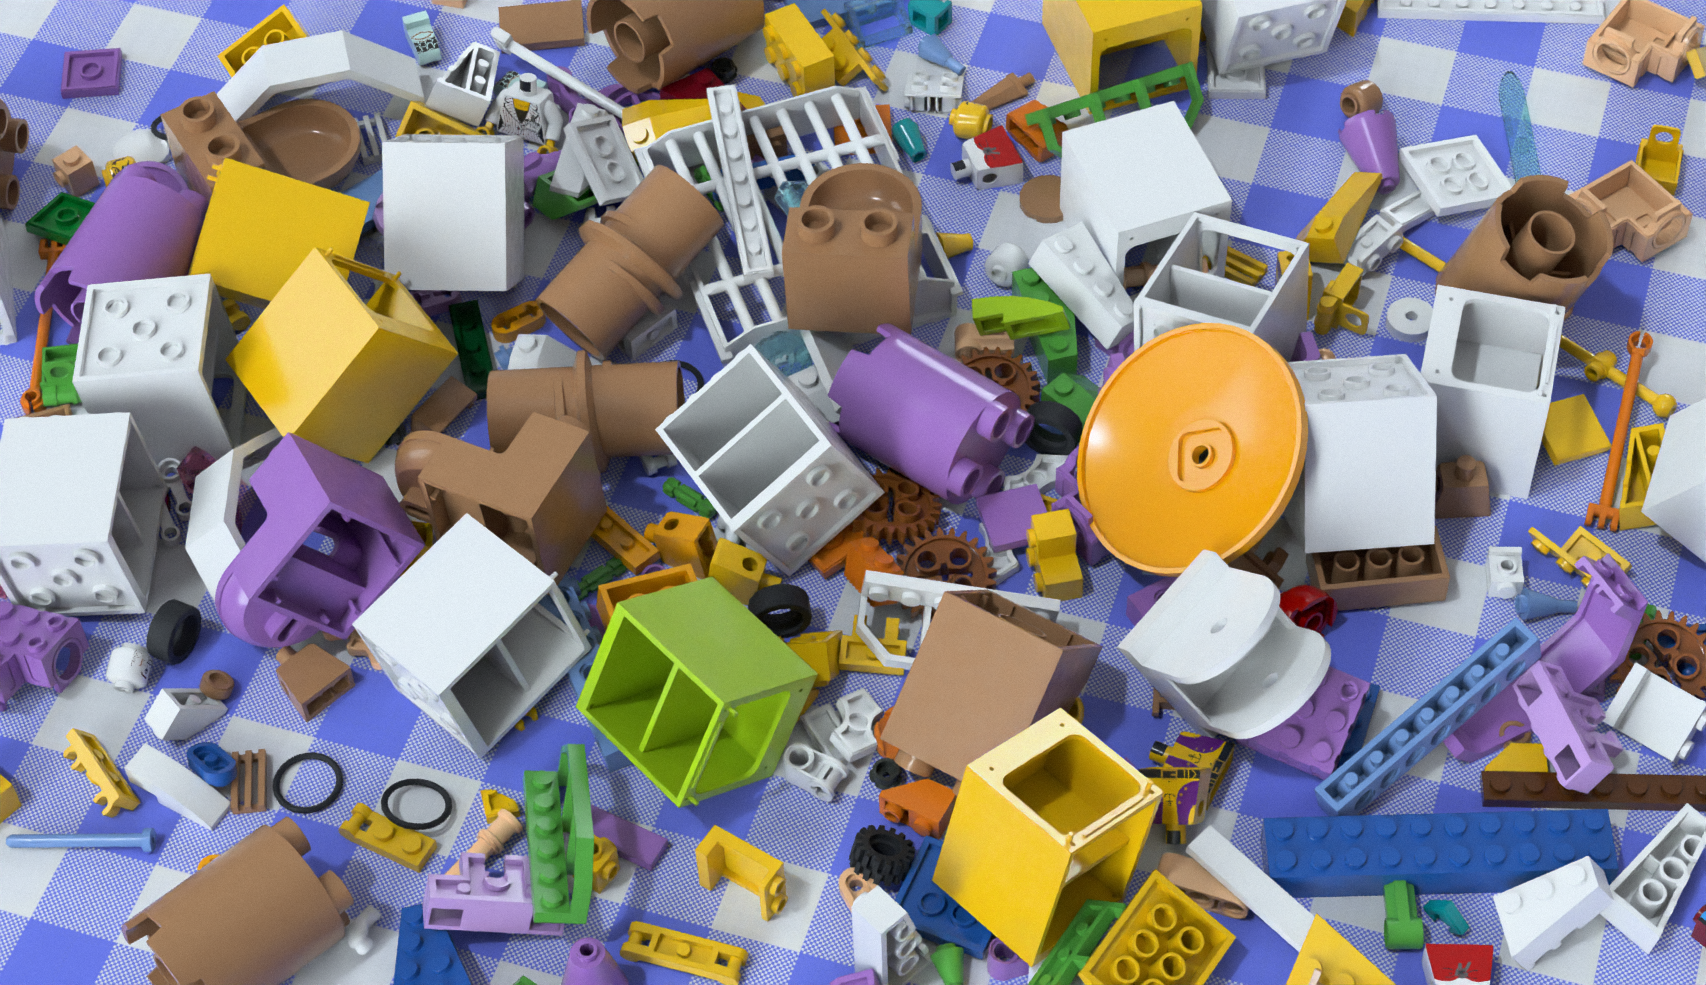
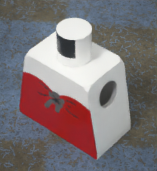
[950,125,1023,190]
[1421,943,1494,985]

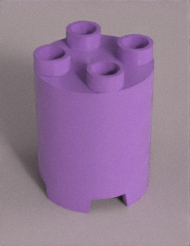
[34,164,209,344]
[828,323,1035,505]

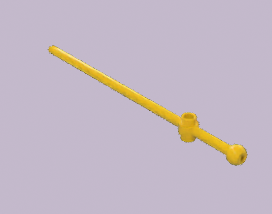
[1400,236,1677,418]

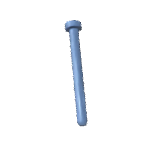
[6,828,156,852]

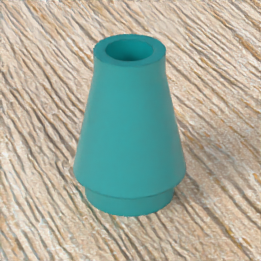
[892,118,927,162]

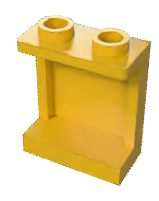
[695,825,788,922]

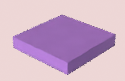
[61,48,122,99]
[976,484,1047,553]

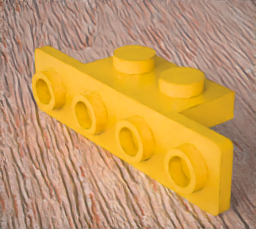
[821,8,889,92]
[1528,526,1632,588]

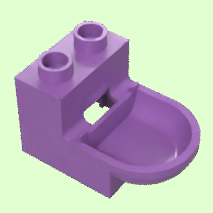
[215,432,425,648]

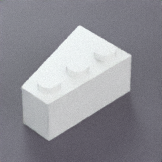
[425,42,500,127]
[1493,856,1614,972]

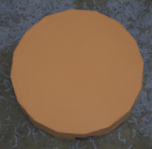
[1020,175,1063,223]

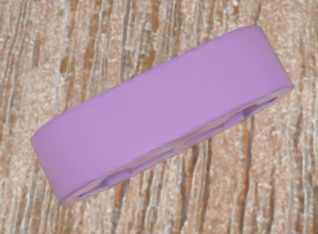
[409,290,461,317]

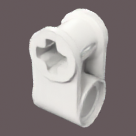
[784,743,849,802]

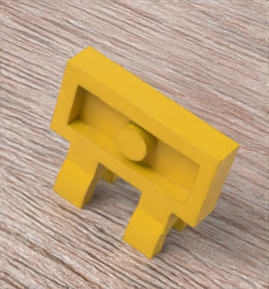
[838,615,907,675]

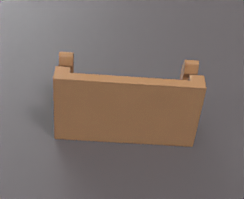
[411,376,478,433]

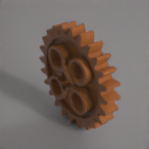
[961,347,1041,412]
[847,468,942,545]
[897,527,997,621]
[1609,610,1706,701]

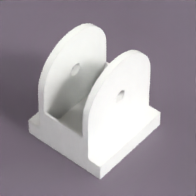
[1117,549,1331,739]

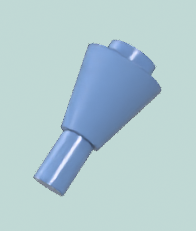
[918,34,966,76]
[1515,588,1577,620]

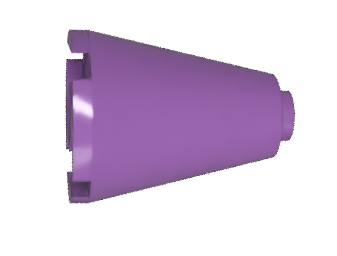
[1338,110,1400,194]
[561,937,629,985]

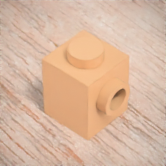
[52,145,100,197]

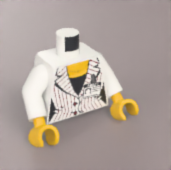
[476,73,563,154]

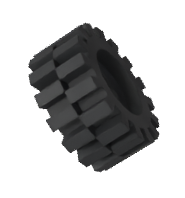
[849,825,915,886]

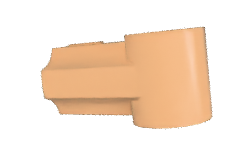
[954,323,1014,362]

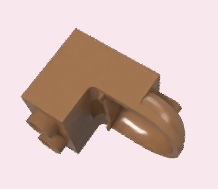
[160,91,361,202]
[782,163,923,335]
[395,412,607,595]

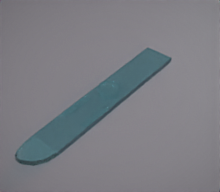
[1499,71,1541,184]

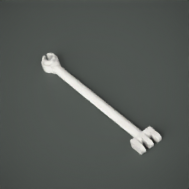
[491,27,624,119]

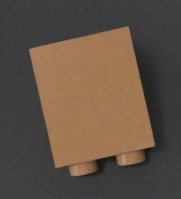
[880,589,1103,796]

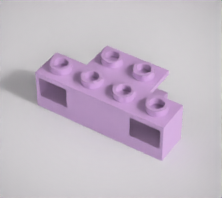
[1512,660,1624,794]
[422,852,565,936]

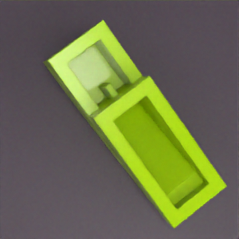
[972,296,1070,340]

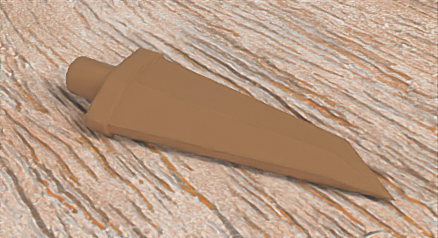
[972,72,1035,111]

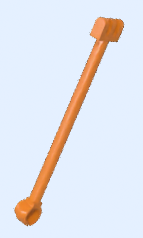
[20,239,66,415]
[1584,331,1653,532]

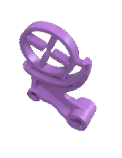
[547,66,660,136]

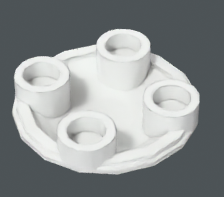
[113,129,171,163]

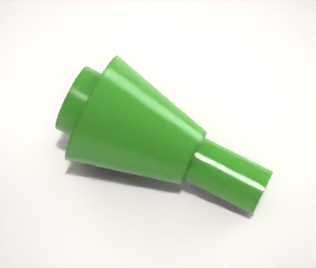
[930,943,964,985]

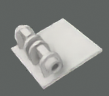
[904,71,964,112]

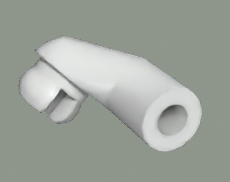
[348,905,381,954]

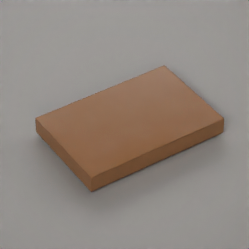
[498,0,585,53]

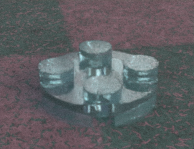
[755,331,812,377]

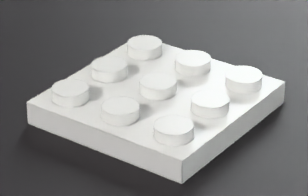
[1398,135,1512,217]

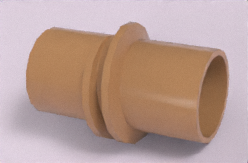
[535,164,724,360]
[487,350,685,473]

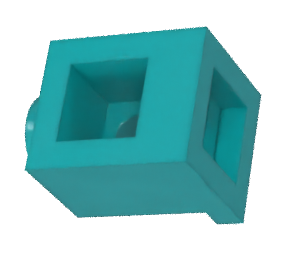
[908,0,952,35]

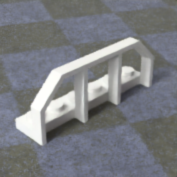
[856,570,1060,670]

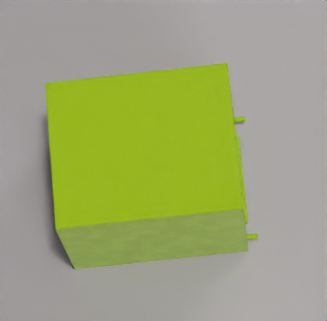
[576,577,818,808]

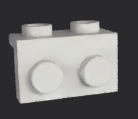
[1344,214,1403,277]

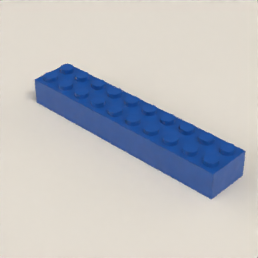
[1260,809,1619,898]

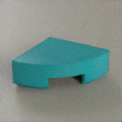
[1423,900,1470,935]

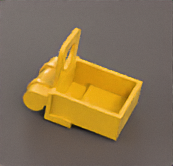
[1635,125,1684,195]
[1314,262,1369,335]

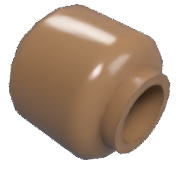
[1340,80,1383,118]

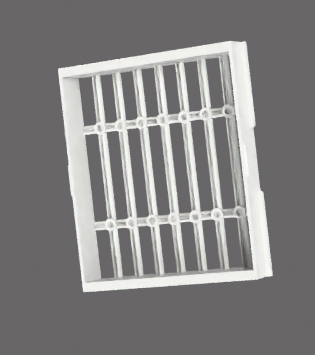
[634,86,963,367]

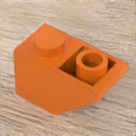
[879,778,957,840]

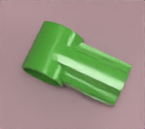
[1383,880,1424,949]

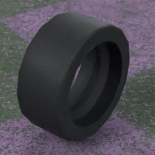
[1025,401,1083,455]
[748,584,812,638]
[146,599,202,665]

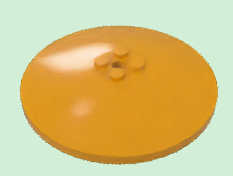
[1077,323,1308,577]

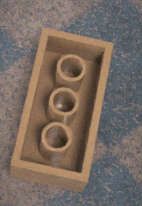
[1305,526,1450,611]

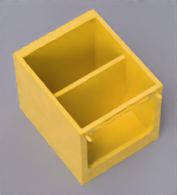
[1042,0,1202,115]
[188,158,370,309]
[225,247,458,463]
[932,708,1164,967]

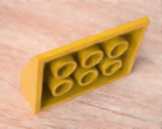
[1078,869,1236,985]

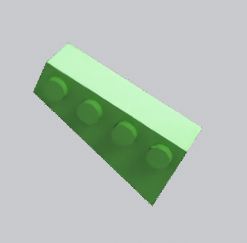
[1012,267,1078,384]

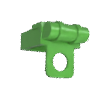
[40,343,82,407]

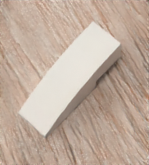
[124,743,231,831]

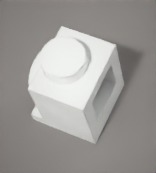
[1485,546,1524,599]

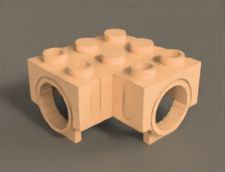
[1582,0,1705,87]
[1569,160,1693,262]

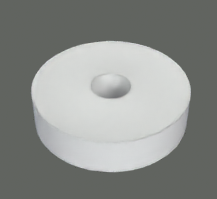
[1386,297,1433,342]

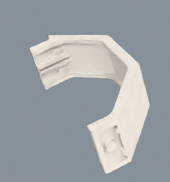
[217,30,425,123]
[185,427,284,601]

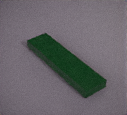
[448,299,493,400]

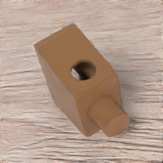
[1435,455,1491,519]
[276,643,355,722]

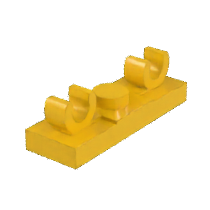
[63,728,141,818]

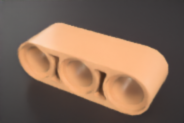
[1157,853,1250,919]

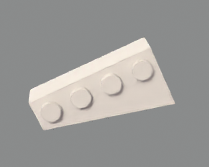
[1028,221,1134,350]
[1599,803,1706,954]
[851,885,933,985]

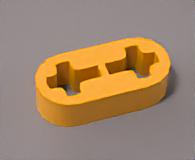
[491,301,546,343]

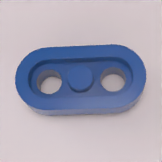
[186,742,237,787]

